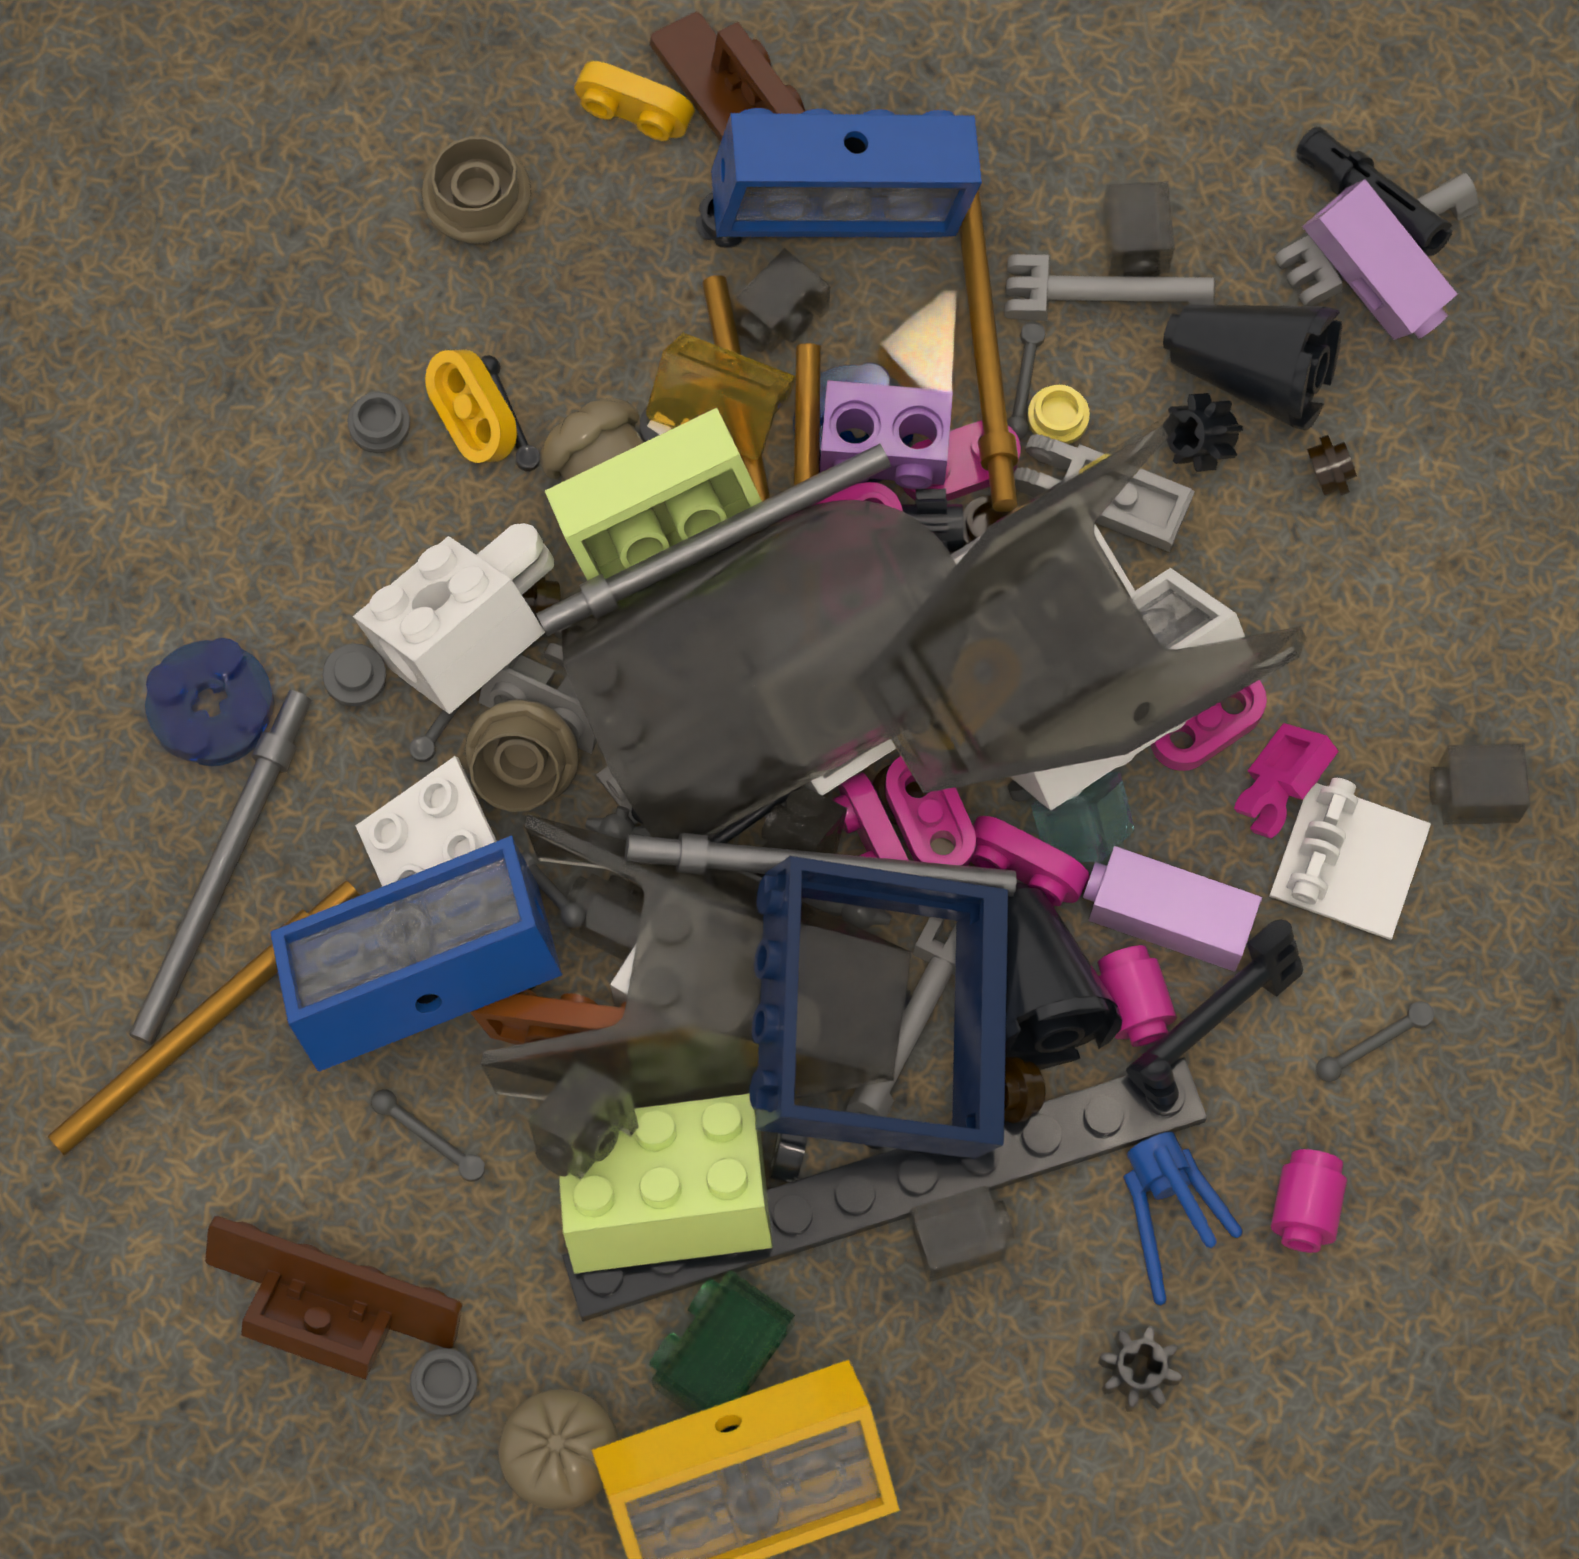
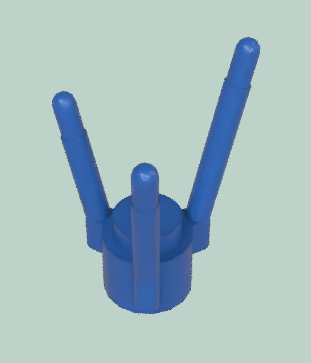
[1123,1132,1242,1305]

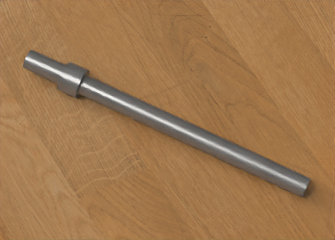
[536,444,891,636]
[129,690,312,1045]
[625,833,1016,896]

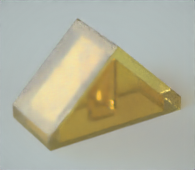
[877,291,956,391]

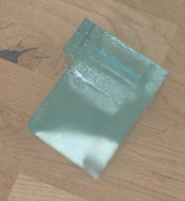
[1031,772,1134,863]

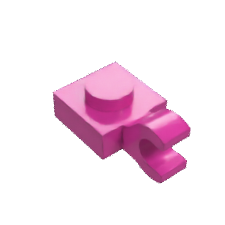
[1234,723,1339,839]

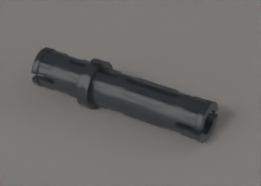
[1296,127,1452,257]

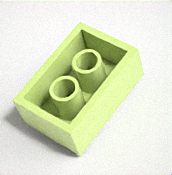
[545,408,780,621]
[556,1094,773,1274]

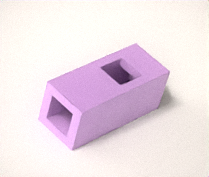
[1302,179,1458,340]
[1083,846,1262,972]

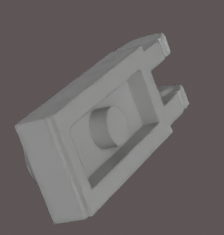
[1014,434,1195,552]

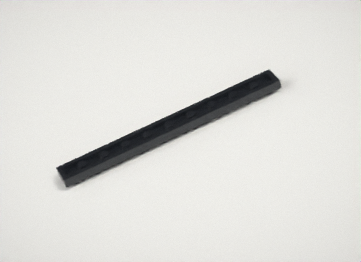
[562,1057,1207,1322]

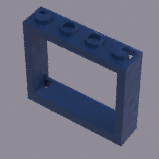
[749,856,1008,1158]

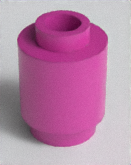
[1097,945,1177,1047]
[1271,1149,1347,1253]

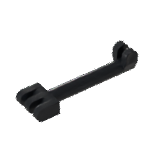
[1126,919,1303,1106]

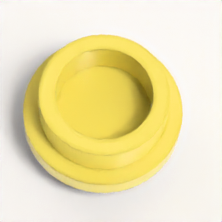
[1027,385,1090,444]

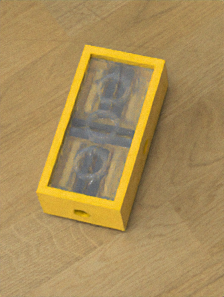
[591,1359,900,1559]

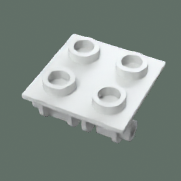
[355,756,496,887]
[1269,778,1431,940]

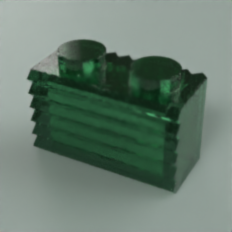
[649,1270,795,1415]

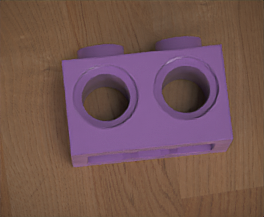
[820,380,953,489]

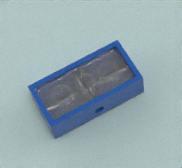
[711,108,982,237]
[270,835,562,1072]

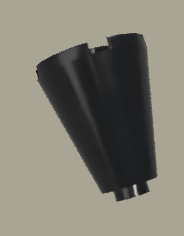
[1163,304,1342,431]
[1005,883,1123,1070]

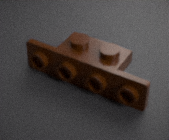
[649,12,805,216]
[205,1216,463,1380]

